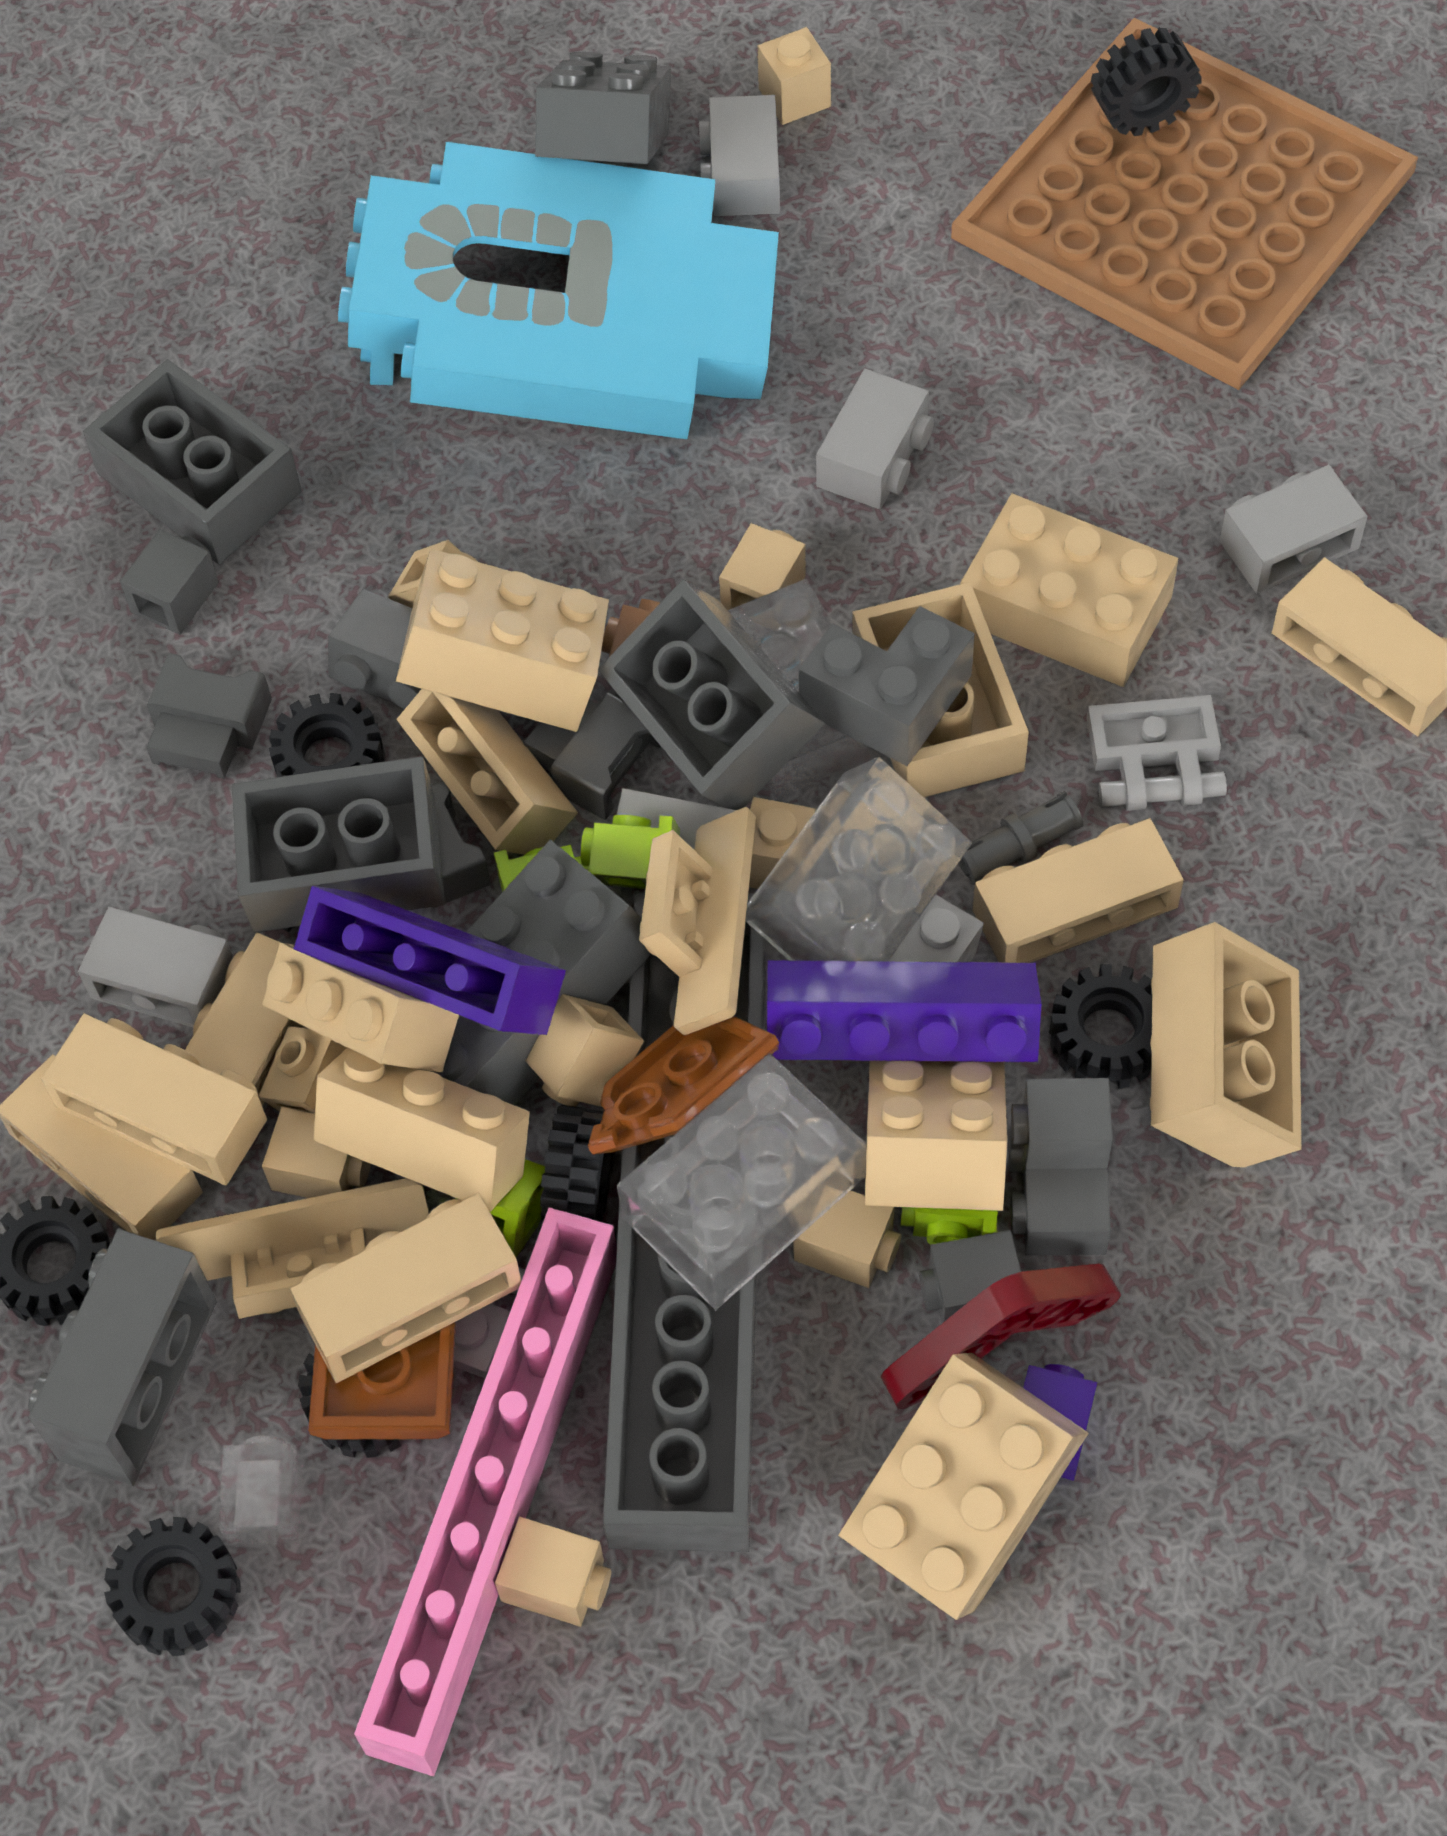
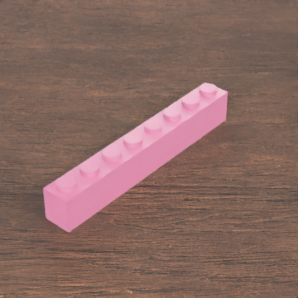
[354,1207,617,1777]

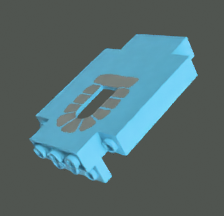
[338,142,779,439]

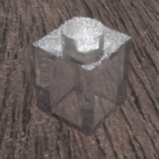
[219,1436,303,1547]

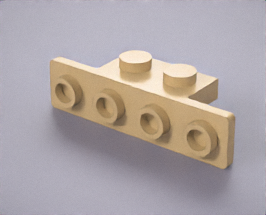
[639,807,756,1035]
[156,1178,429,1319]

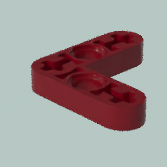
[880,1263,1121,1409]

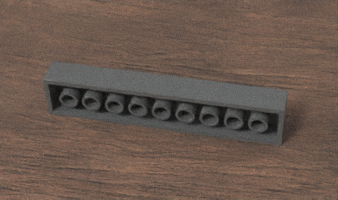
[603,892,766,1552]

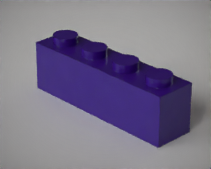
[294,886,566,1035]
[767,960,1042,1062]

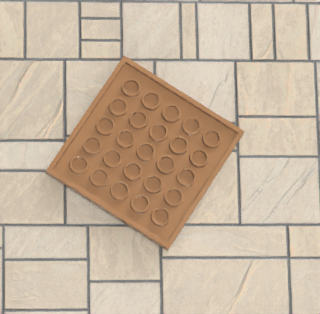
[951,18,1418,390]

